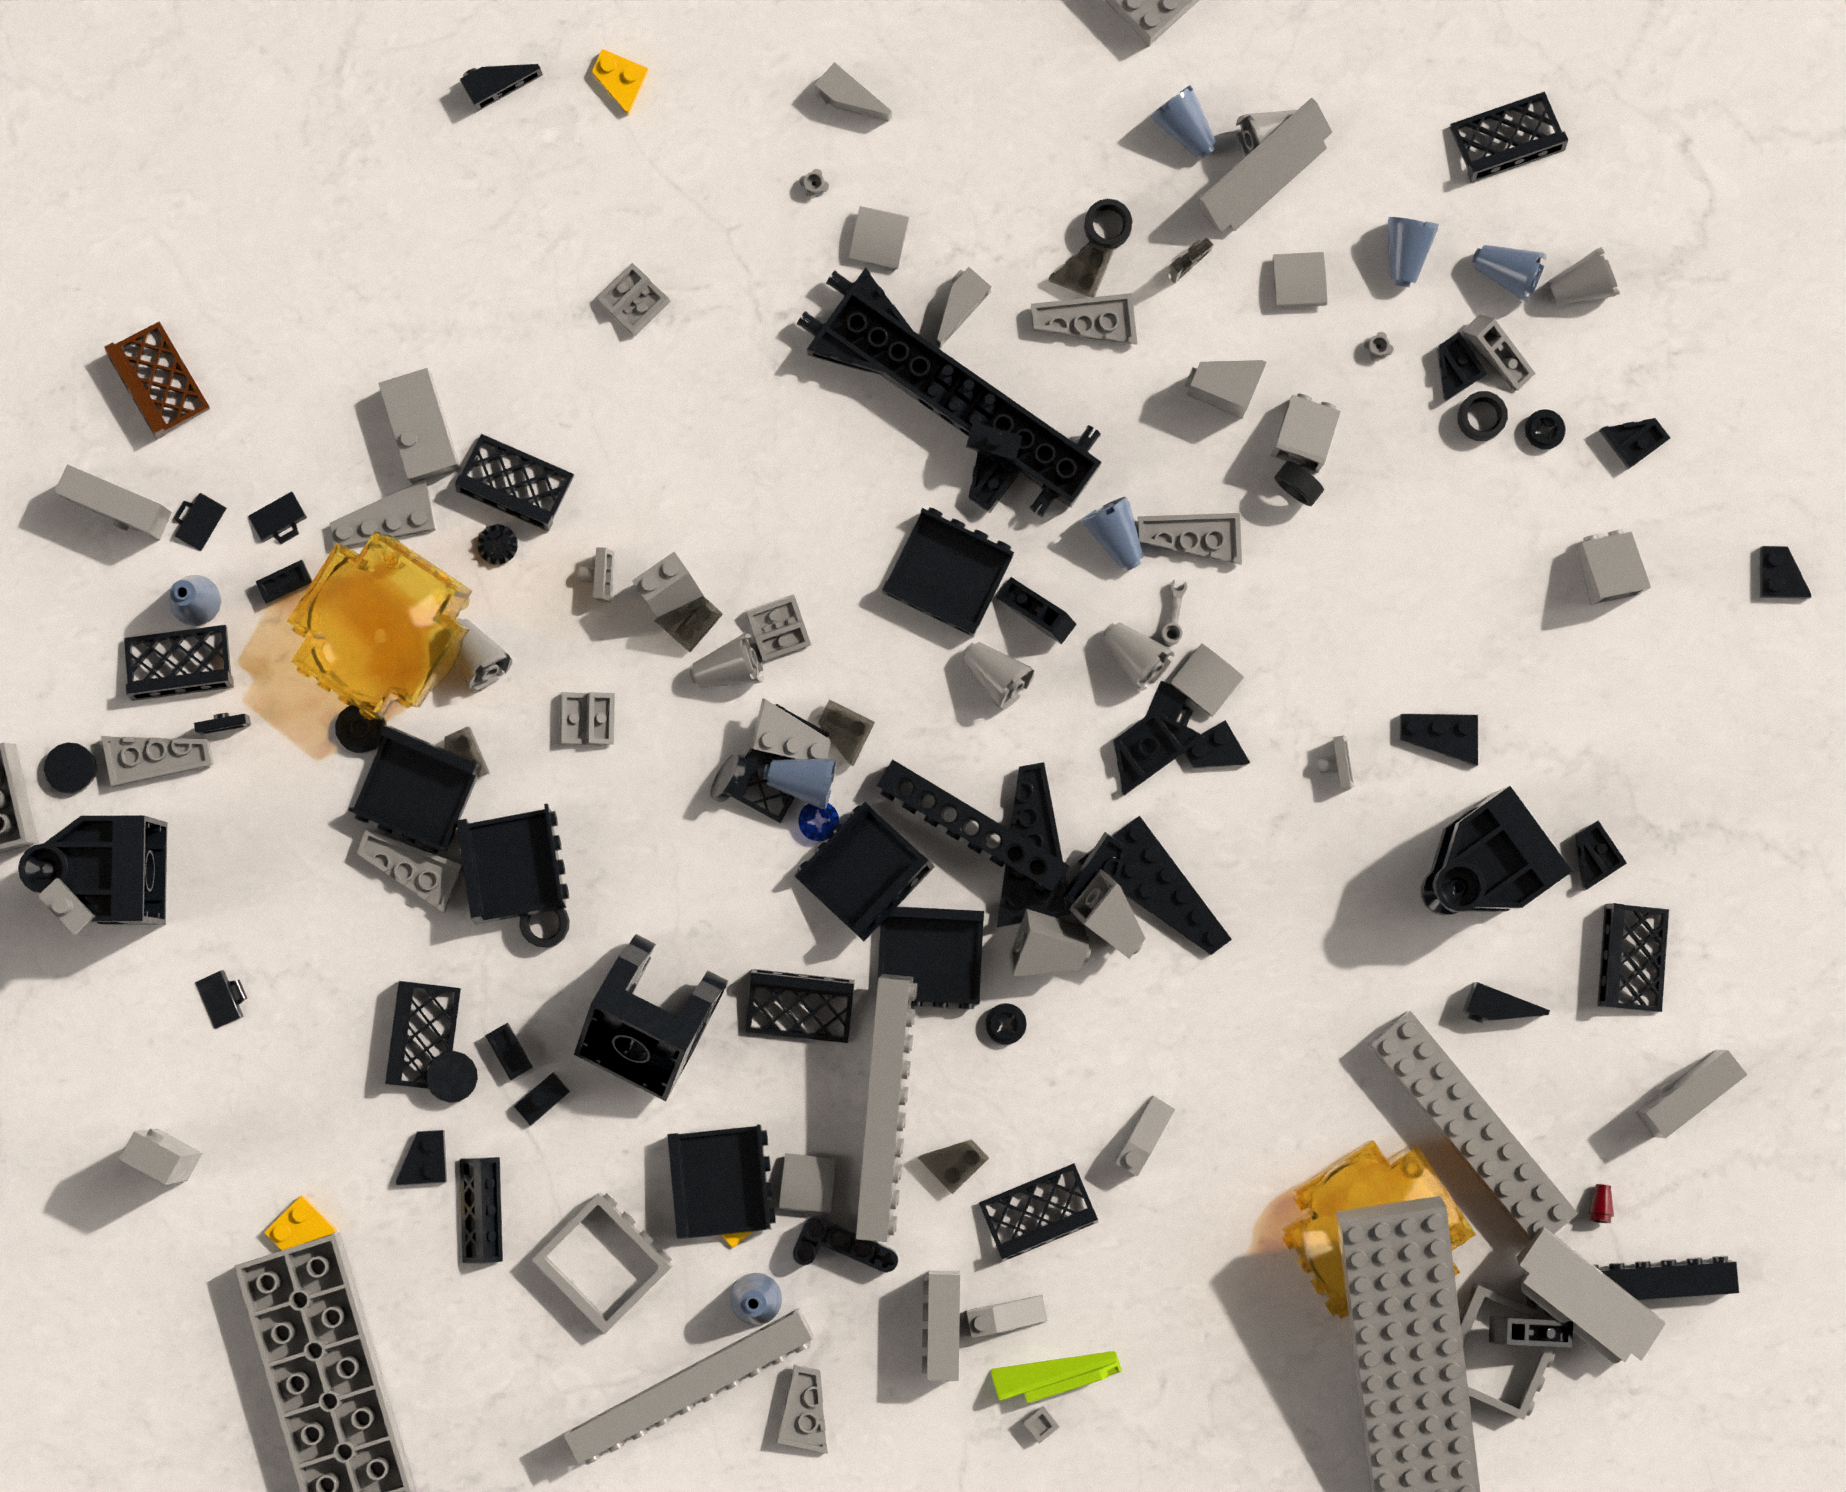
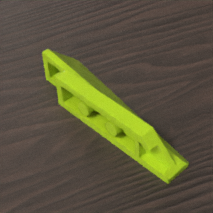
[991,1351,1122,1403]

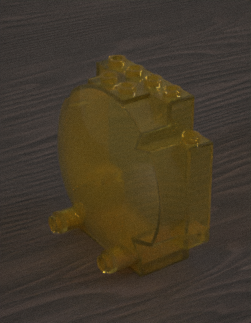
[287,531,472,720]
[1281,1140,1476,1319]

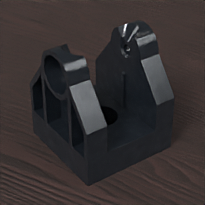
[1421,786,1572,915]
[18,815,168,925]
[573,934,728,1102]

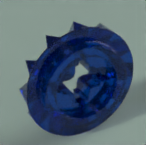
[798,803,839,842]

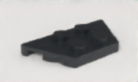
[1113,710,1205,796]

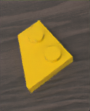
[592,49,649,114]
[264,1195,337,1250]

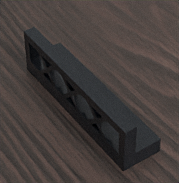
[460,1157,503,1263]

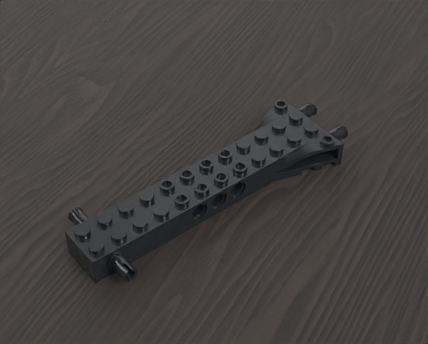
[797,267,1102,517]

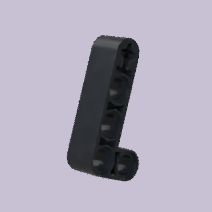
[793,1216,898,1272]

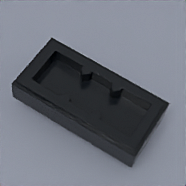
[255,560,314,605]
[194,713,251,735]
[485,1023,534,1080]

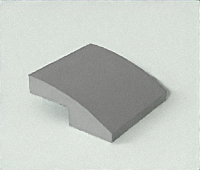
[849,206,909,269]
[1272,252,1327,308]
[597,263,671,336]
[746,594,811,661]
[1170,643,1244,717]
[559,692,615,745]
[779,1153,837,1215]

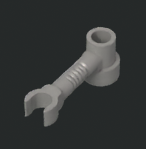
[1161,580,1187,646]

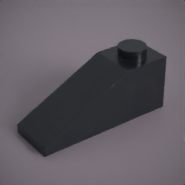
[460,64,543,112]
[996,577,1077,645]
[1463,982,1550,1023]
[1489,1316,1573,1348]

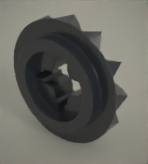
[1524,409,1566,450]
[477,524,518,565]
[985,1003,1027,1045]

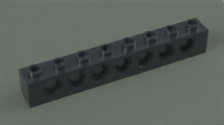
[876,759,1070,894]

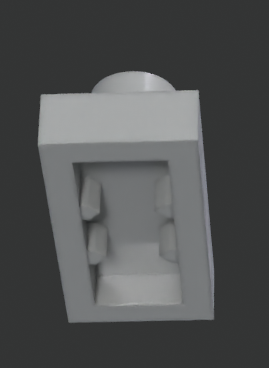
[578,547,614,602]
[1318,736,1354,789]
[37,878,95,935]

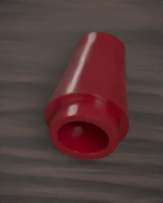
[1588,1184,1614,1223]

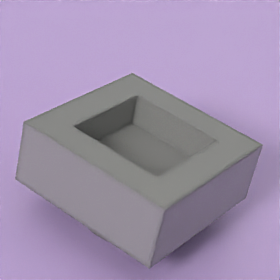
[1023,1406,1059,1444]

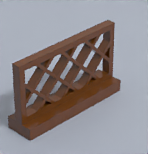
[104,321,210,440]

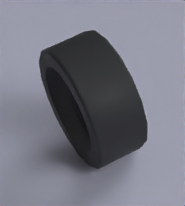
[1084,198,1133,250]
[1457,391,1508,441]
[1274,461,1324,506]
[519,908,570,948]

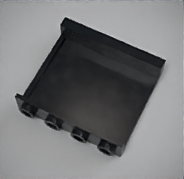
[882,507,1014,637]
[348,725,482,853]
[795,802,935,942]
[456,803,570,925]
[876,907,984,1009]
[667,1124,776,1239]

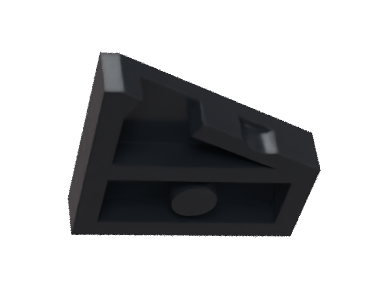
[1437,332,1488,402]
[1599,418,1670,470]
[1760,546,1811,599]
[1575,820,1627,891]

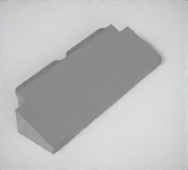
[1199,97,1332,232]
[1517,1226,1666,1363]

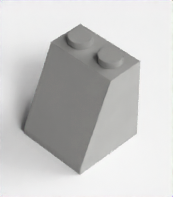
[1185,360,1267,418]
[1271,393,1341,472]
[1577,529,1651,605]
[632,551,708,630]
[1069,869,1146,959]
[1009,909,1091,977]

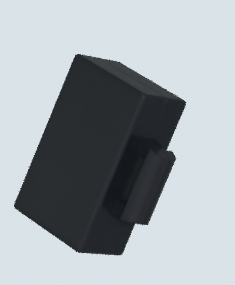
[248,491,307,544]
[173,493,227,551]
[1145,681,1193,726]
[195,970,247,1029]

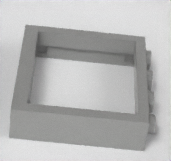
[532,1192,673,1334]
[1460,1283,1556,1420]

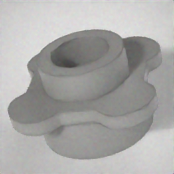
[799,169,829,199]
[1364,332,1394,362]

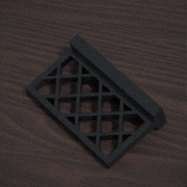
[1450,91,1568,183]
[455,434,574,532]
[124,625,234,701]
[731,704,829,823]
[1597,903,1669,1012]
[745,969,855,1043]
[385,981,461,1089]
[979,1163,1098,1262]

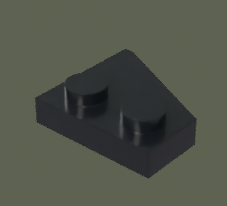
[968,451,1020,513]
[1184,720,1250,768]
[396,1130,447,1185]

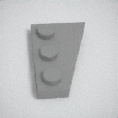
[751,698,832,759]
[776,1365,828,1454]

